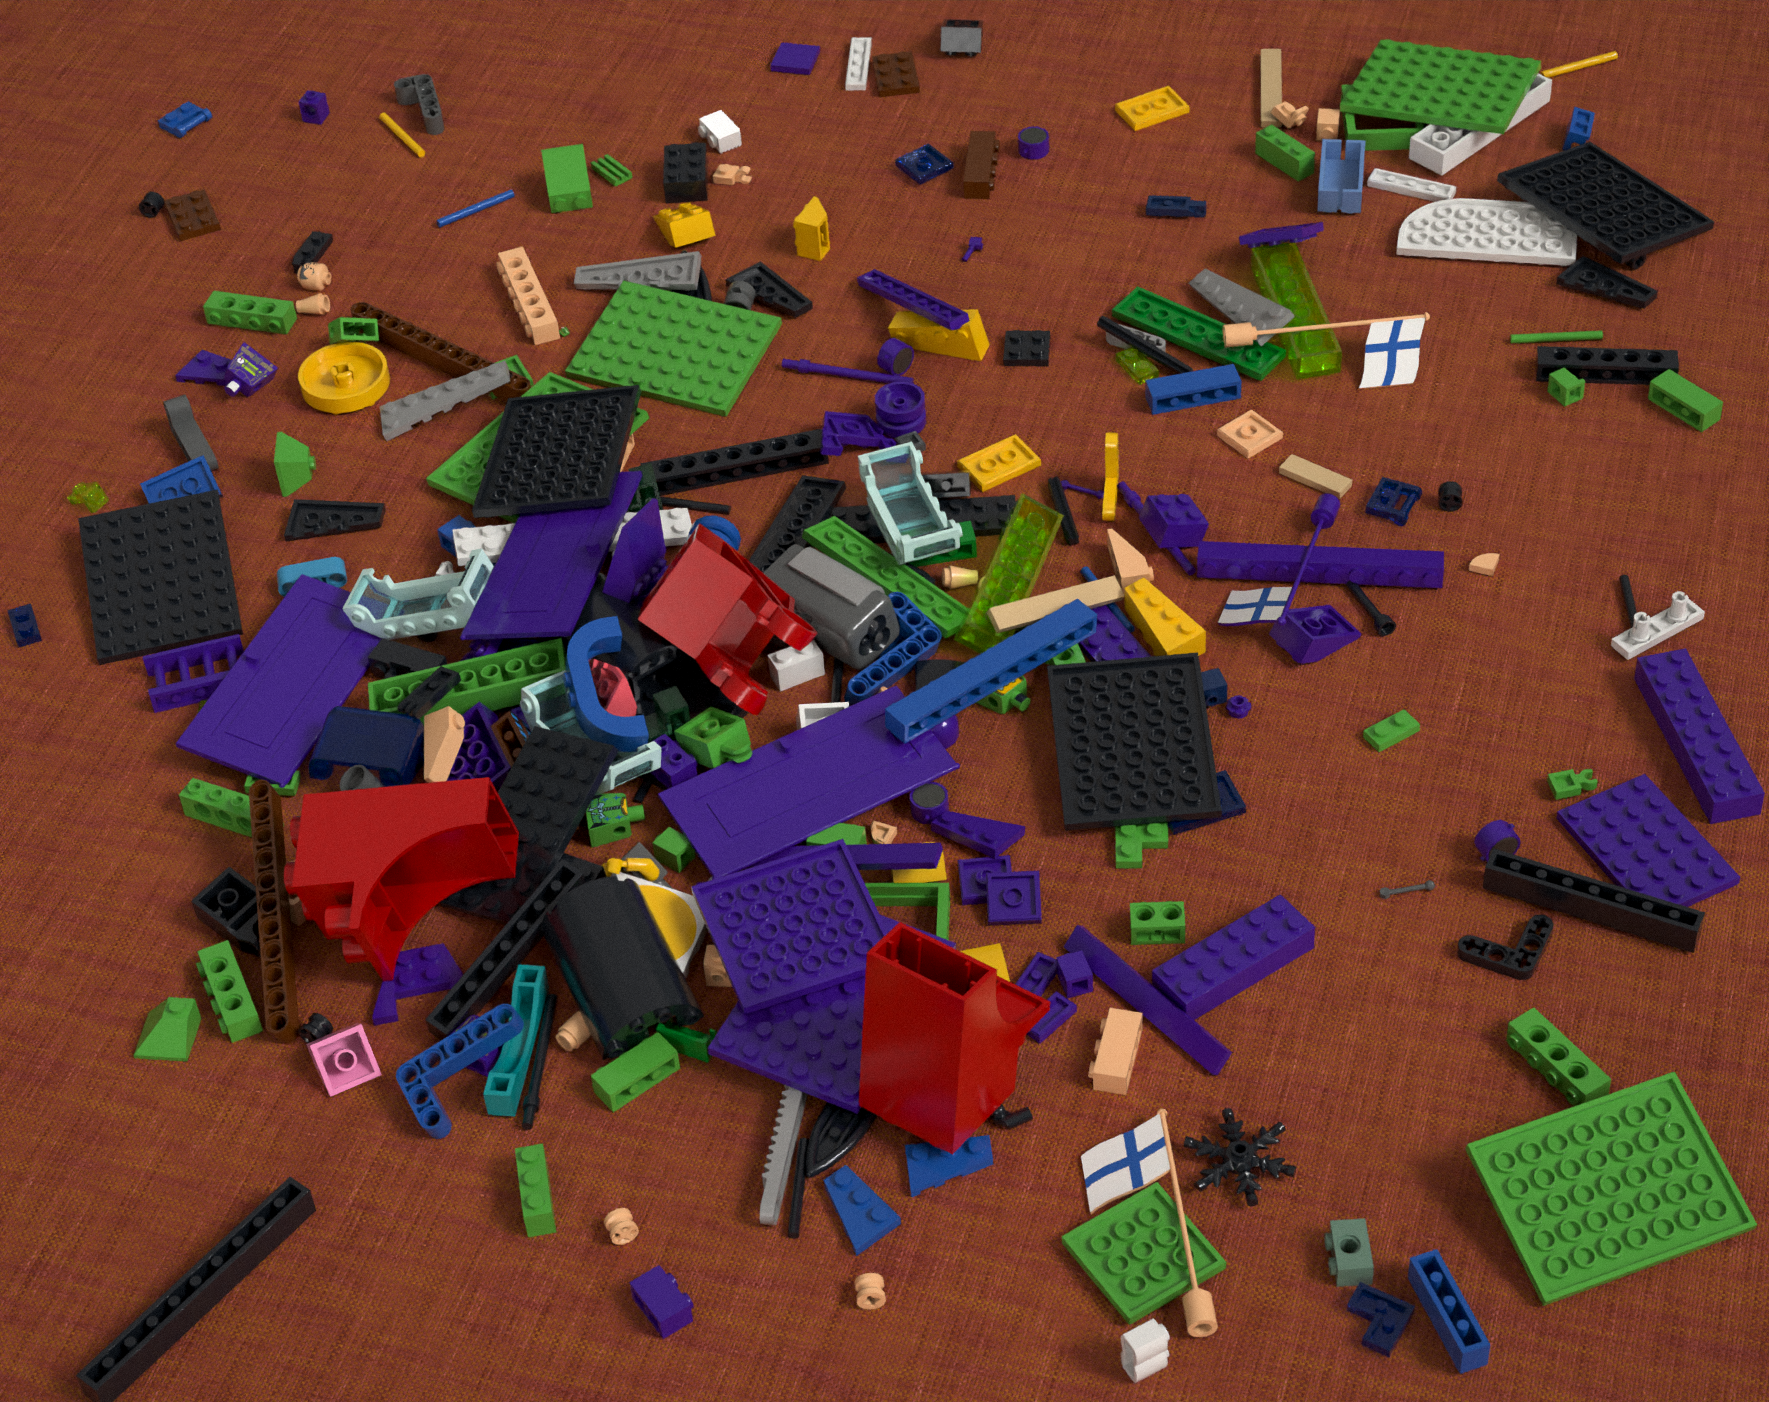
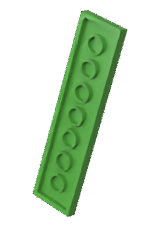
[802,516,978,639]

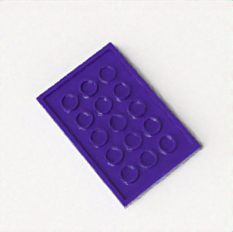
[1556,774,1740,907]

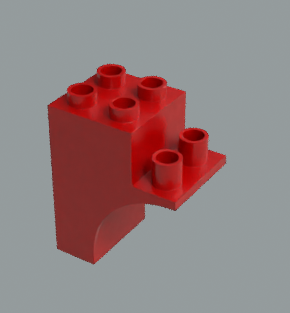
[284,777,519,981]
[859,922,1051,1154]

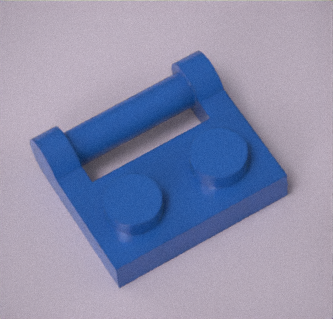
[158,101,212,138]

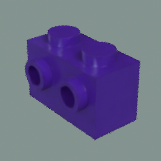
[650,734,698,789]

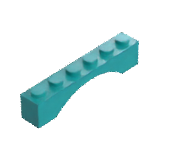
[483,964,549,1117]

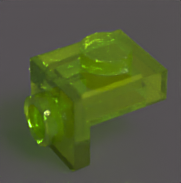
[67,481,109,513]

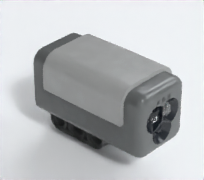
[763,544,900,671]

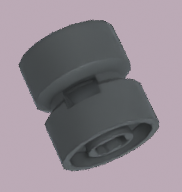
[723,281,756,310]
[340,765,386,791]

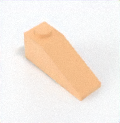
[1107,529,1154,594]
[424,706,465,783]

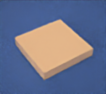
[1217,410,1283,458]

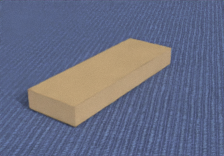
[1279,454,1352,499]

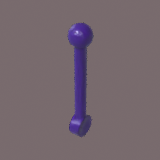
[1061,480,1104,499]

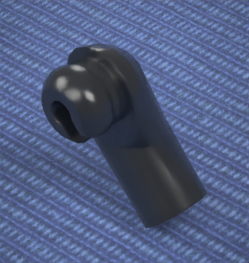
[991,1104,1033,1129]

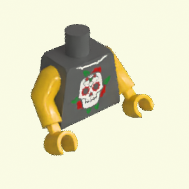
[601,842,673,889]

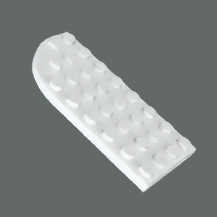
[1397,198,1577,266]

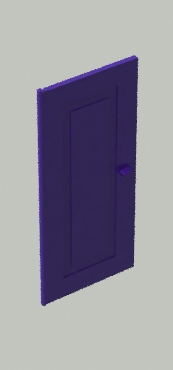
[460,471,643,641]
[176,574,406,788]
[658,685,960,880]

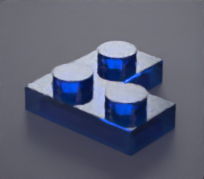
[1347,1282,1415,1357]

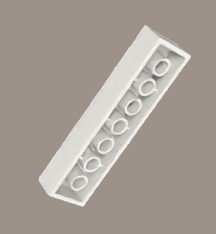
[1409,73,1552,175]

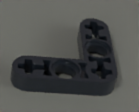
[1457,914,1554,980]

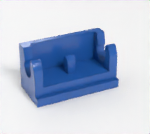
[1562,107,1595,150]

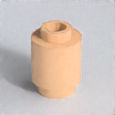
[556,1011,591,1051]

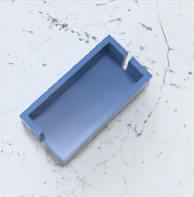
[1317,139,1365,214]

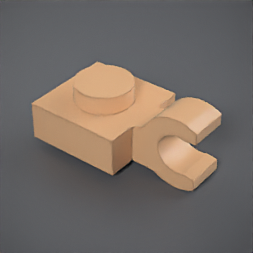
[713,164,752,185]

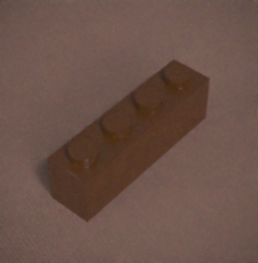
[963,131,1000,199]

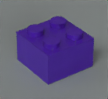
[1139,494,1209,548]

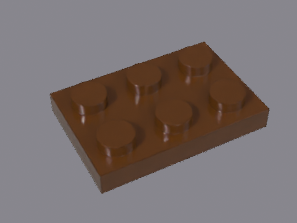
[872,51,920,97]
[164,189,221,241]

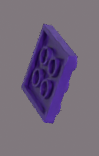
[1239,222,1324,248]

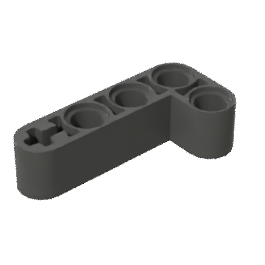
[394,74,445,135]
[163,394,219,471]

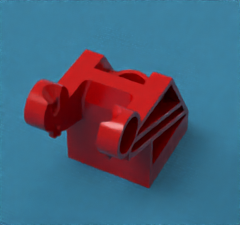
[638,523,818,716]

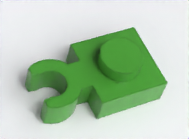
[1547,769,1598,800]

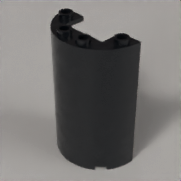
[538,573,700,702]
[541,876,704,1060]

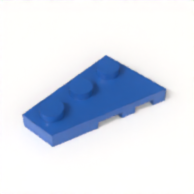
[824,1165,901,1256]

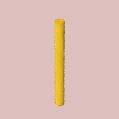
[1540,51,1618,78]
[379,113,425,157]

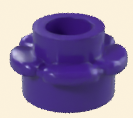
[1226,695,1251,719]

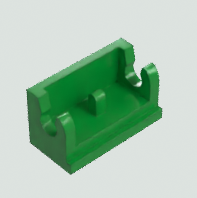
[656,1017,718,1063]

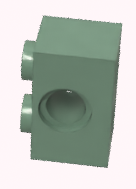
[1324,1218,1374,1287]

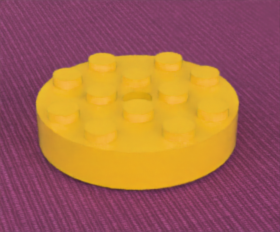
[298,342,390,415]

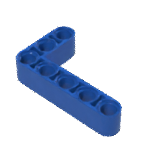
[844,592,942,706]
[396,1004,524,1139]

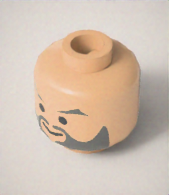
[297,262,331,291]

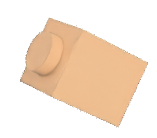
[1316,108,1340,141]

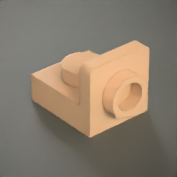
[1271,102,1309,129]

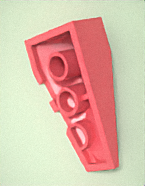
[589,658,637,717]

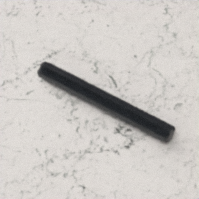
[1097,316,1193,374]

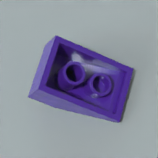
[1269,605,1362,664]

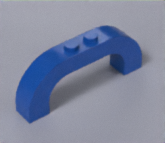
[563,616,649,752]

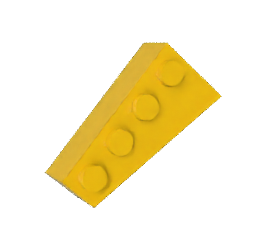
[888,309,990,361]
[1124,577,1206,656]

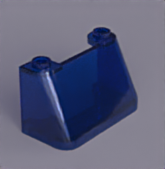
[308,706,424,787]

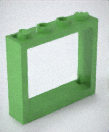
[1341,84,1426,151]
[865,883,950,940]

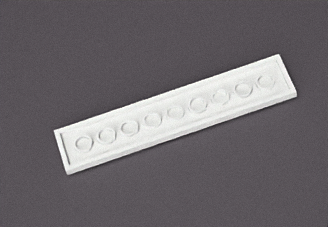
[453,508,692,566]

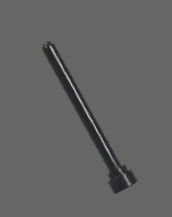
[1345,581,1396,637]

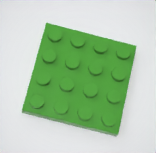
[1062,1182,1226,1325]

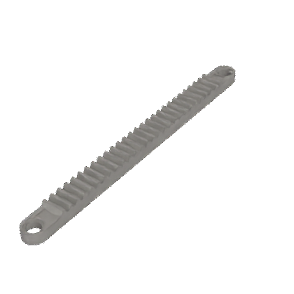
[759,1085,808,1225]

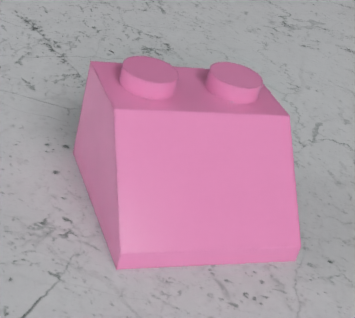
[306,1023,382,1097]

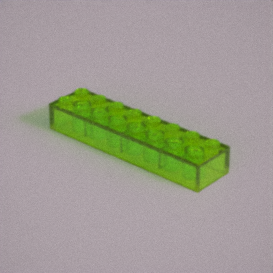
[1251,242,1342,379]
[954,493,1064,654]

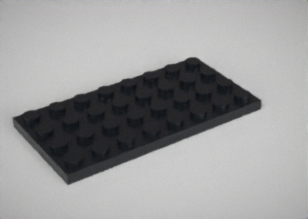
[439,726,618,925]

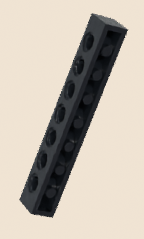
[640,429,829,496]

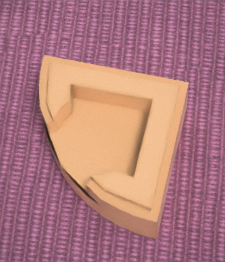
[1469,553,1500,576]
[871,820,897,844]

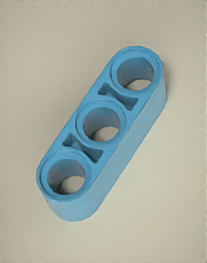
[277,557,347,597]

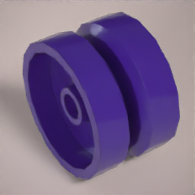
[875,381,926,438]

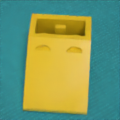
[653,202,716,248]

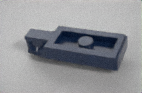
[1146,195,1207,218]

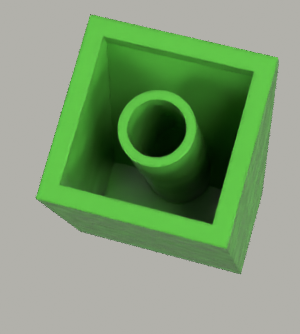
[541,144,593,213]

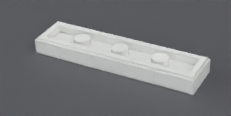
[845,37,872,90]
[1367,168,1456,202]

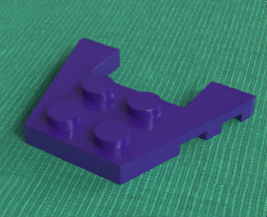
[820,411,907,462]
[372,943,463,1026]

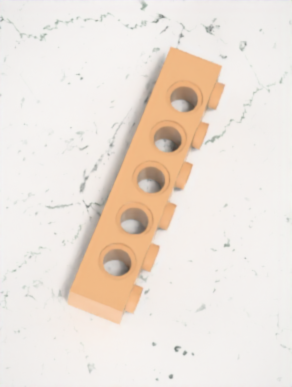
[496,247,560,345]

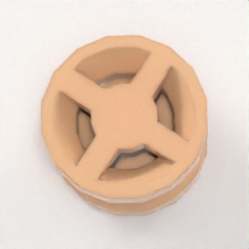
[604,1208,639,1245]
[855,1273,886,1310]

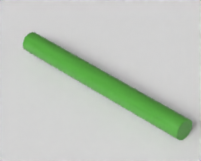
[1510,331,1603,344]

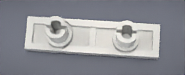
[1611,591,1705,660]

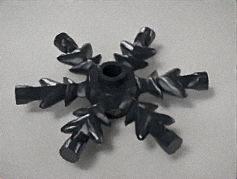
[1184,1108,1297,1207]

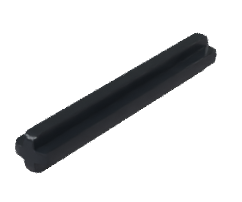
[1048,477,1079,546]

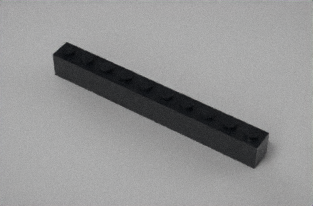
[76,1177,316,1402]

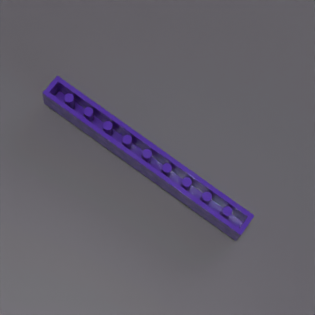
[1197,541,1444,588]

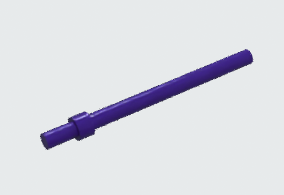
[782,359,914,383]
[1117,481,1196,576]

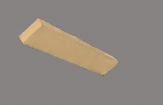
[1261,49,1282,127]
[987,576,1125,633]

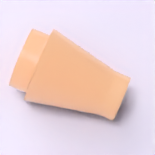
[296,293,330,315]
[942,565,978,589]

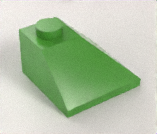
[274,432,316,497]
[134,997,201,1062]

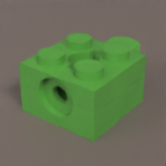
[674,707,752,769]

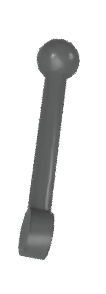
[1380,880,1435,899]

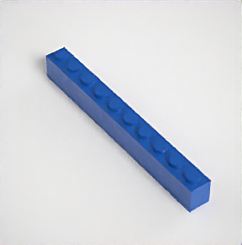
[885,598,1097,744]

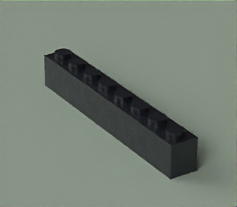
[1483,849,1705,953]
[425,859,585,1040]

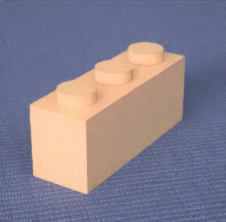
[1089,1008,1142,1095]

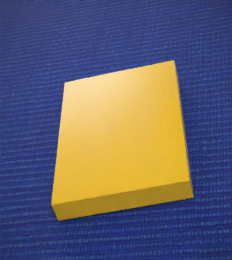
[1115,86,1189,131]
[957,434,1041,492]

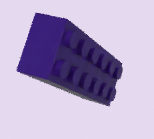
[1152,894,1315,1020]

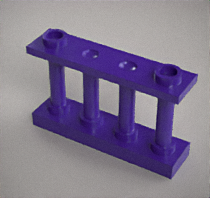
[143,634,244,713]

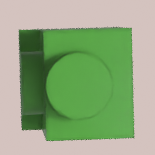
[1547,368,1585,407]

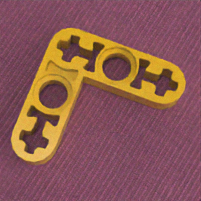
[1102,432,1119,521]

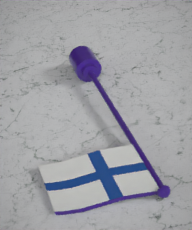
[1218,493,1340,626]

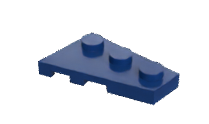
[140,455,223,504]
[905,1135,993,1198]

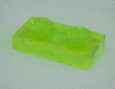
[1116,347,1159,385]

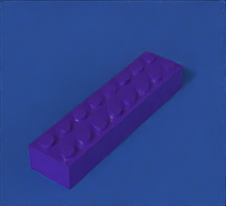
[1634,648,1765,824]

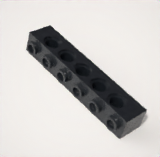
[1535,346,1679,385]

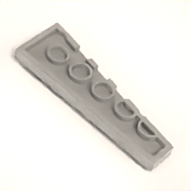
[574,251,702,291]
[1189,269,1295,346]
[380,361,510,441]

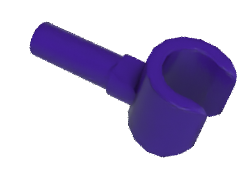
[962,237,983,262]

